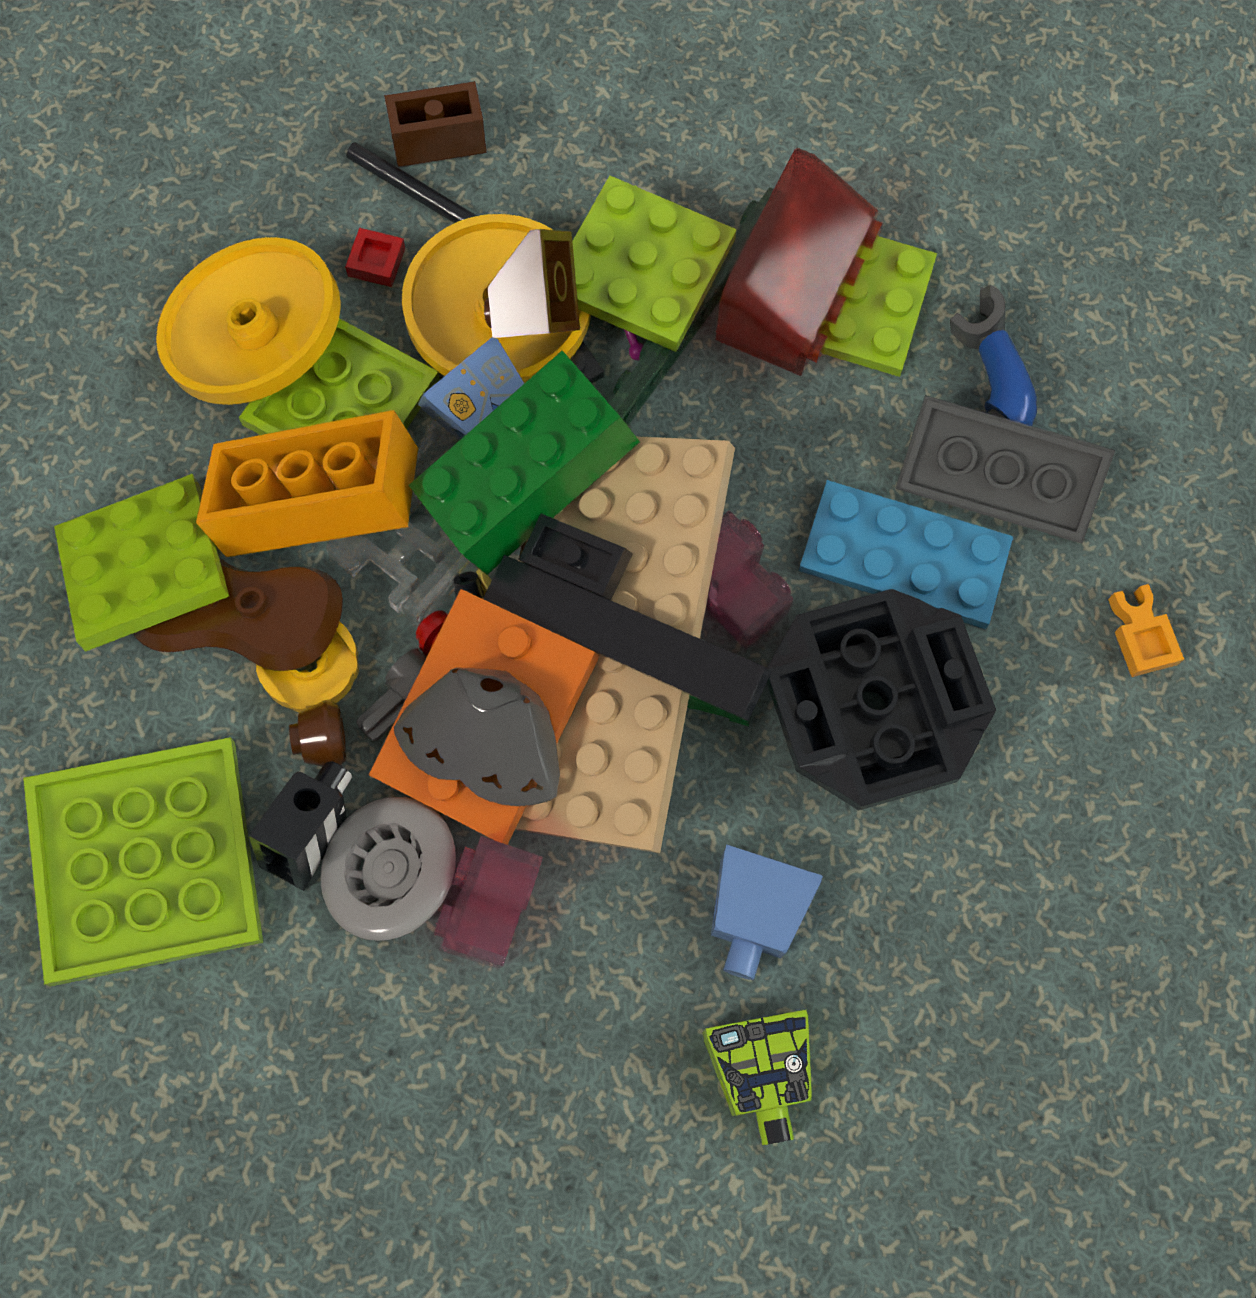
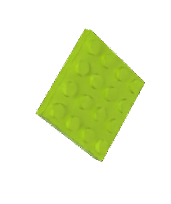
[23,737,264,986]

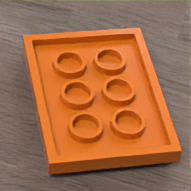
[369,589,600,845]

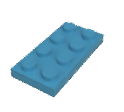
[798,480,1013,629]

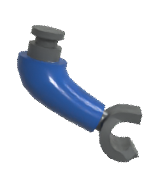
[950,285,1037,426]

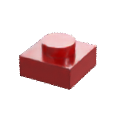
[345,228,406,287]

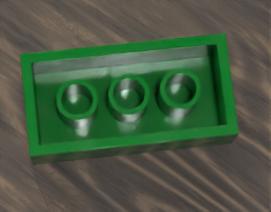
[408,351,640,575]

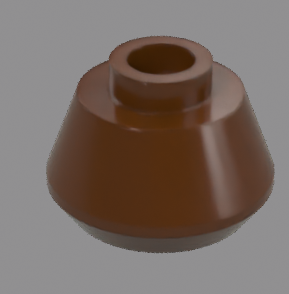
[289,700,346,767]

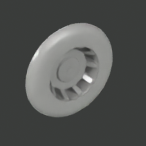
[321,797,456,941]

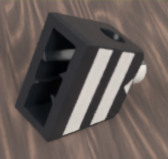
[249,761,352,891]

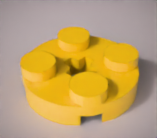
[256,622,359,713]

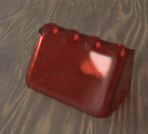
[715,147,883,377]

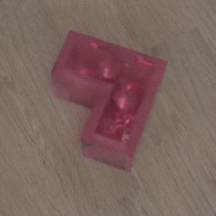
[705,510,794,650]
[433,836,543,969]

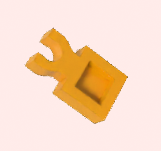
[1108,584,1184,677]

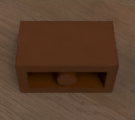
[384,81,487,167]

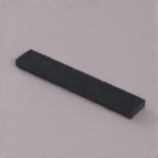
[483,555,772,721]

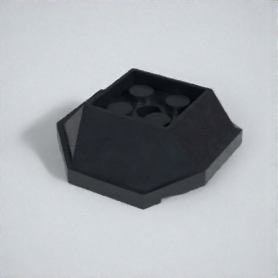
[767,589,996,811]

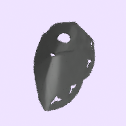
[394,667,560,806]

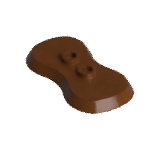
[133,558,343,671]

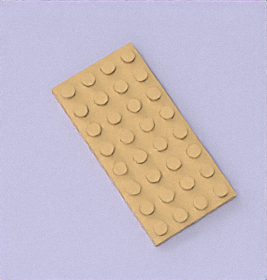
[515,436,735,853]

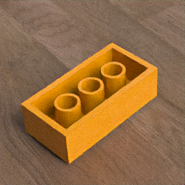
[196,410,418,557]

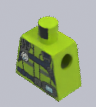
[702,1010,812,1145]

